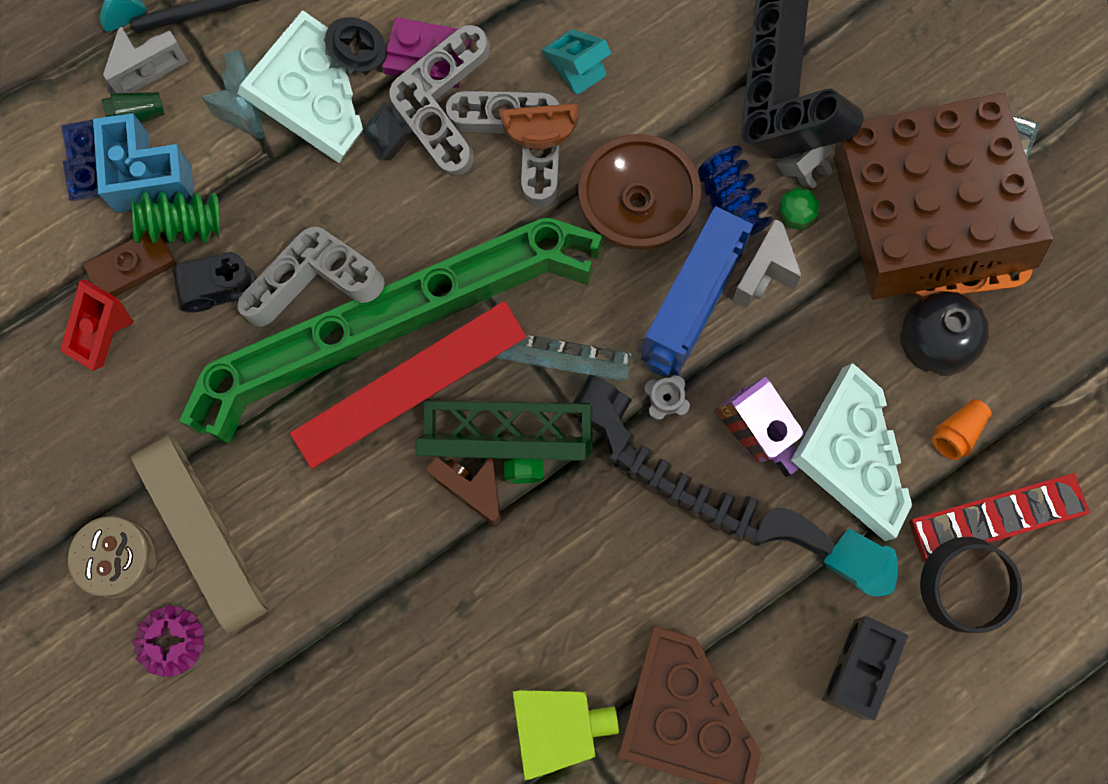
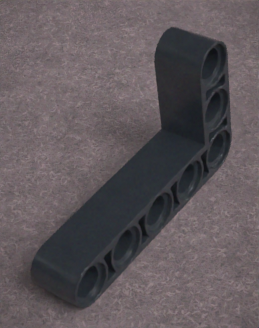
[741,0,864,159]

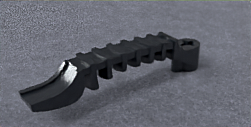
[568,375,835,558]

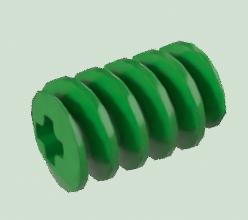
[132,191,219,244]

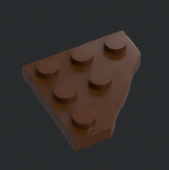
[618,626,761,784]

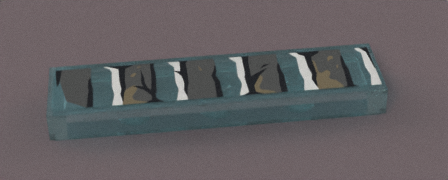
[495,334,632,381]

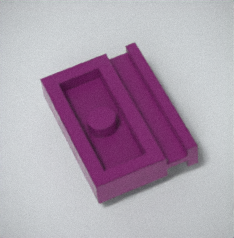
[382,17,472,88]

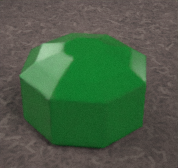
[778,187,820,230]
[504,458,544,484]

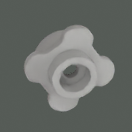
[644,375,690,420]

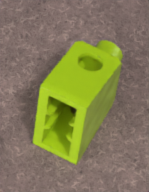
[513,690,619,780]

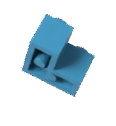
[93,113,194,212]

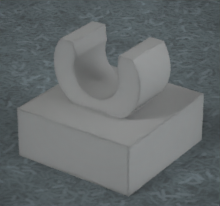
[776,145,833,188]

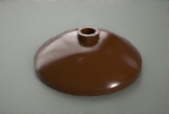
[578,134,701,250]

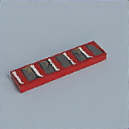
[909,473,1090,562]

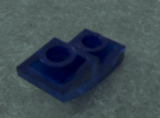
[61,120,101,201]

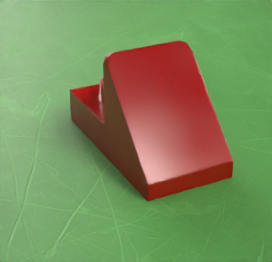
[60,279,133,371]

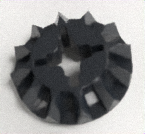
[323,17,386,76]

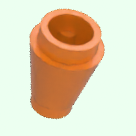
[932,399,992,461]

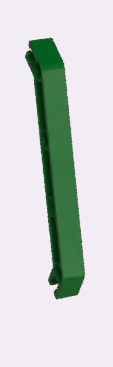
[179,218,602,444]

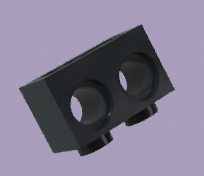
[822,616,908,720]

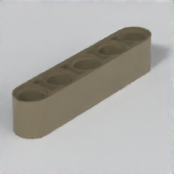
[131,434,269,634]

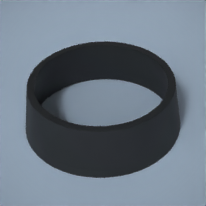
[920,537,1022,633]

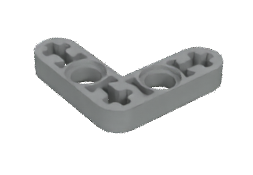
[390,25,491,176]
[446,91,559,207]
[237,227,385,327]

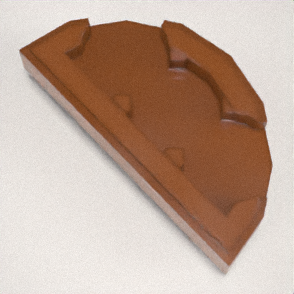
[499,103,579,150]

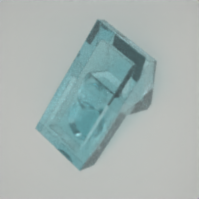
[202,50,266,139]

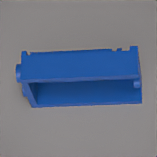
[641,206,754,377]

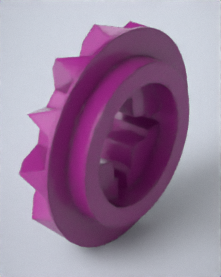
[132,606,204,677]

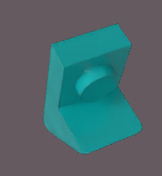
[541,29,612,94]

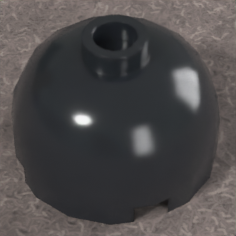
[900,291,989,376]

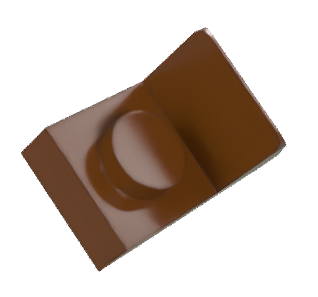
[426,457,501,528]

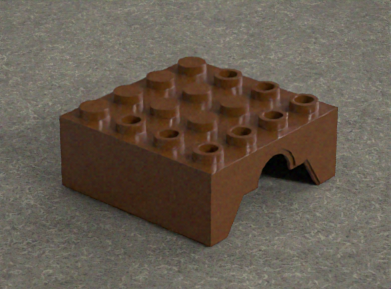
[834,92,1054,300]

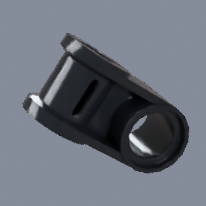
[172,252,257,313]

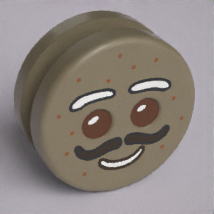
[67,516,158,599]

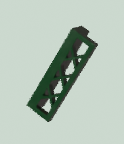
[416,400,592,461]

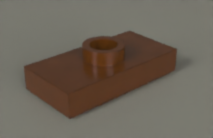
[83,232,177,297]

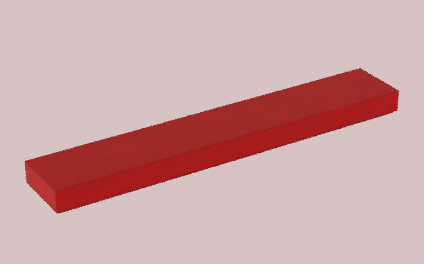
[290,301,528,469]

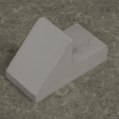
[103,26,189,93]
[732,219,801,308]

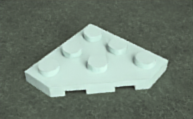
[237,10,363,163]
[791,363,912,541]

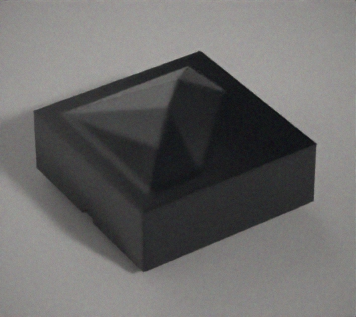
[362,103,414,160]

